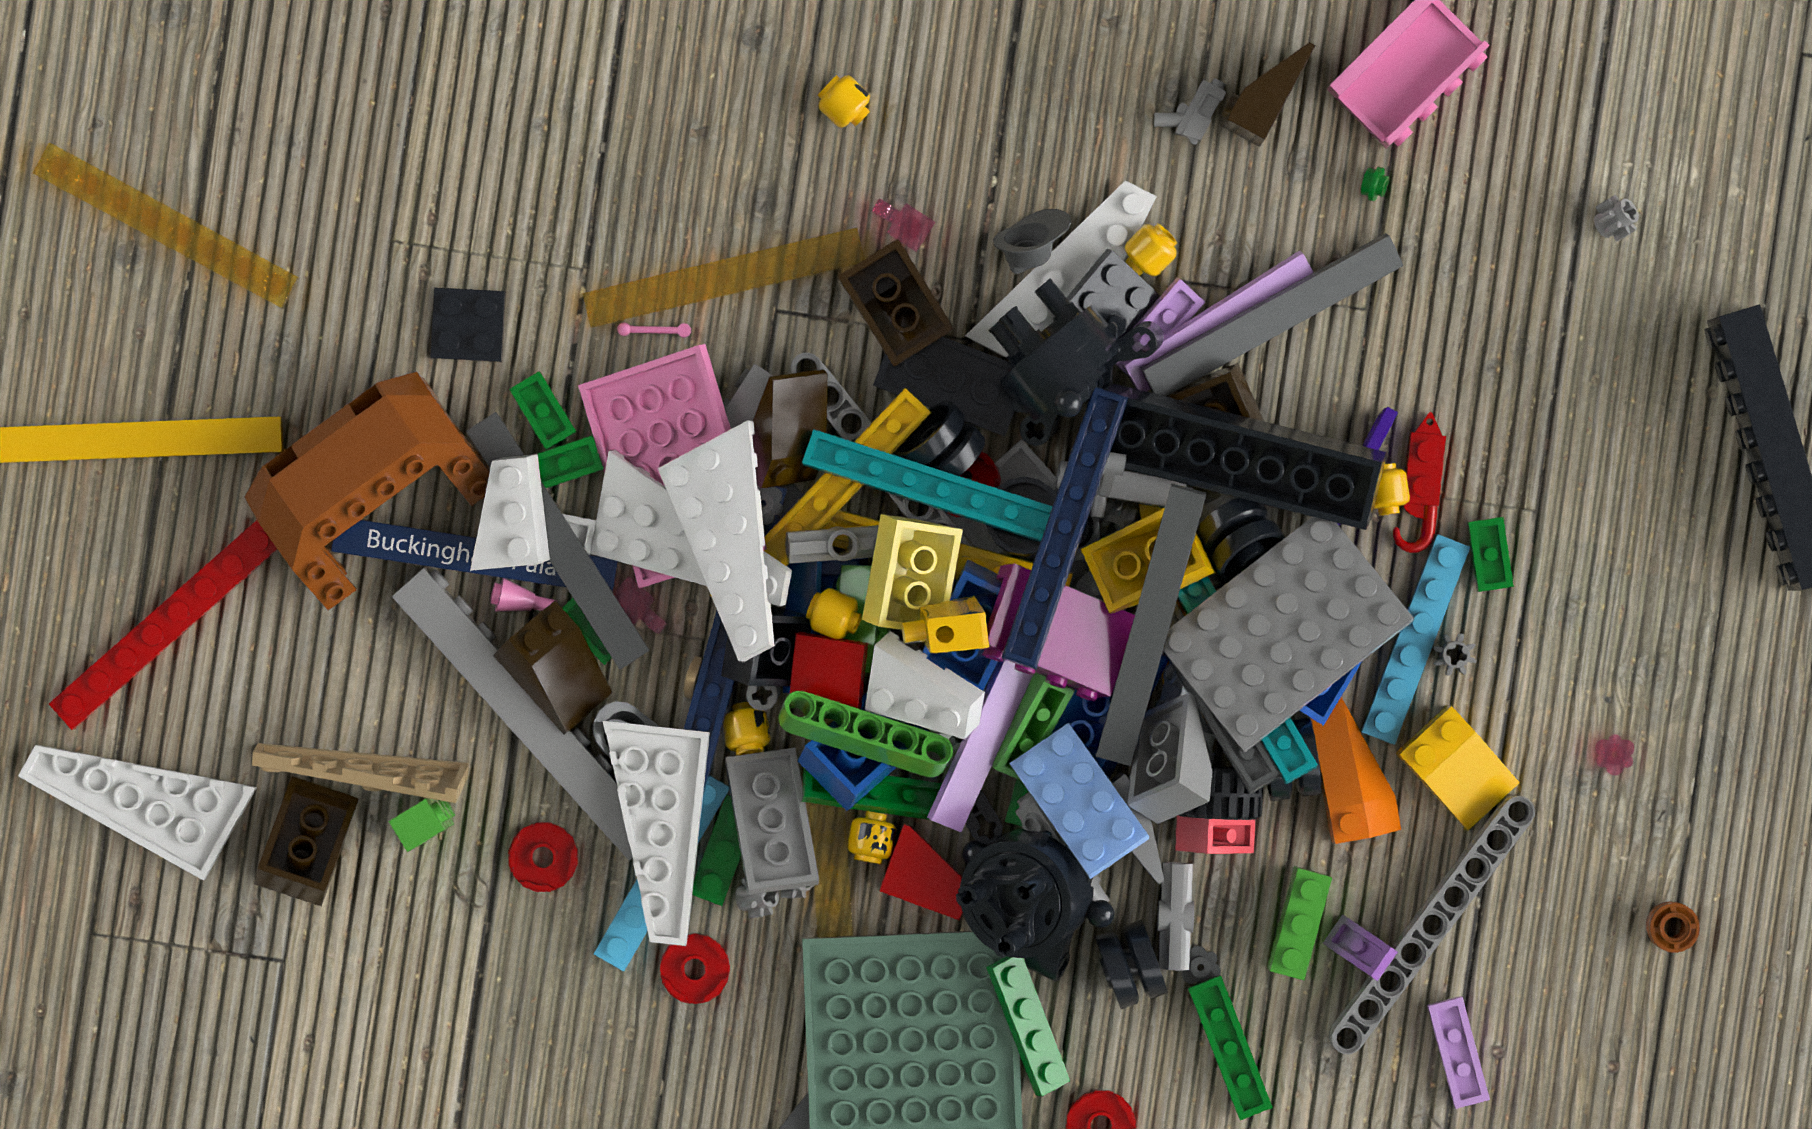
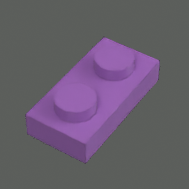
[1323,915,1398,981]

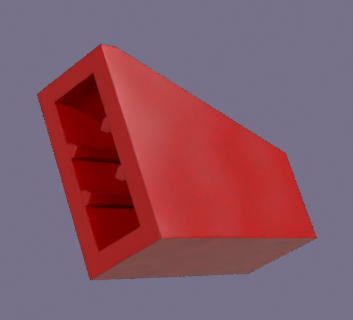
[879,823,963,920]

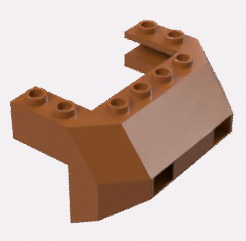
[244,372,490,611]

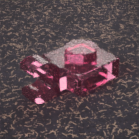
[871,198,935,252]
[614,576,668,634]

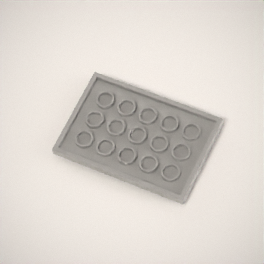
[1163,517,1414,753]

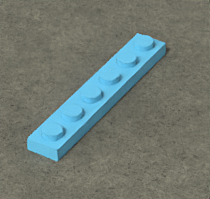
[1361,534,1470,745]
[594,775,729,971]

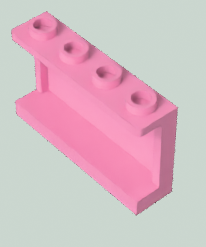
[1327,0,1490,149]

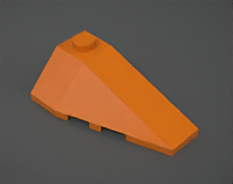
[1310,697,1401,844]

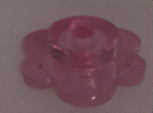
[1595,734,1634,776]

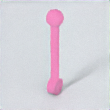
[617,322,691,338]

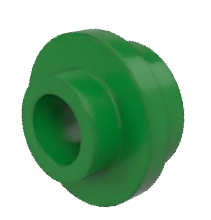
[1361,166,1389,202]

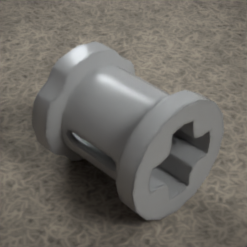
[746,686,781,711]

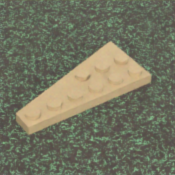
[252,743,469,803]

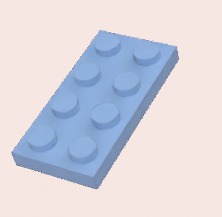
[1010,723,1150,879]

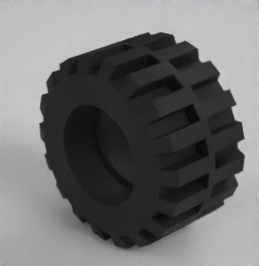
[1179,766,1263,820]

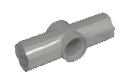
[785,525,879,563]
[1157,862,1194,971]

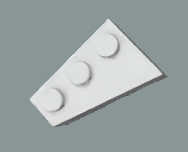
[470,454,550,571]
[865,631,985,739]

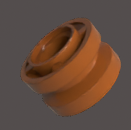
[1646,901,1700,953]

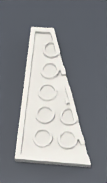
[965,180,1157,358]
[658,420,775,662]
[590,450,792,606]
[603,721,710,946]
[18,745,257,880]

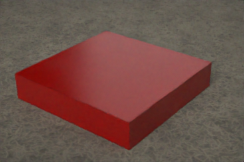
[790,632,868,709]

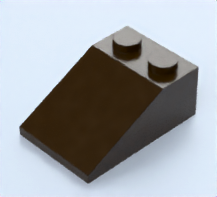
[1221,42,1316,147]
[838,239,954,367]
[1166,363,1264,421]
[752,369,828,488]
[493,601,613,735]
[254,776,359,907]

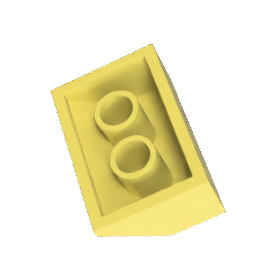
[862,514,963,630]

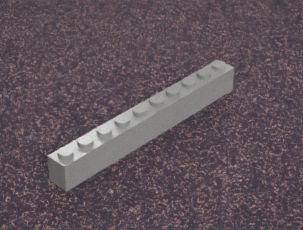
[392,568,633,861]

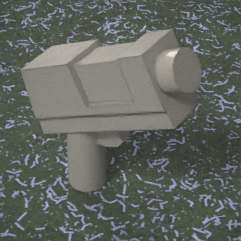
[1154,78,1226,145]

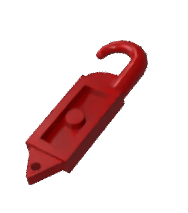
[1393,412,1446,553]

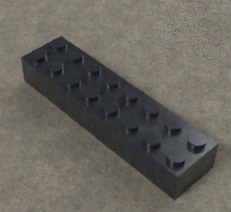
[1704,304,1812,591]
[1106,383,1387,530]

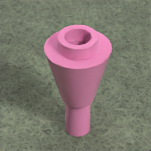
[490,578,557,612]

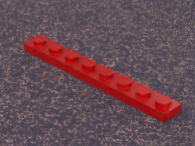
[49,520,278,730]

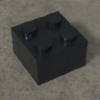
[721,607,811,686]

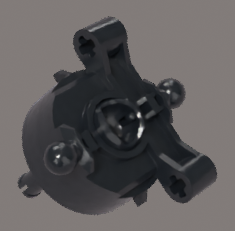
[988,278,1164,446]
[956,829,1115,982]

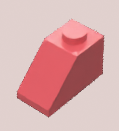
[1175,815,1256,854]

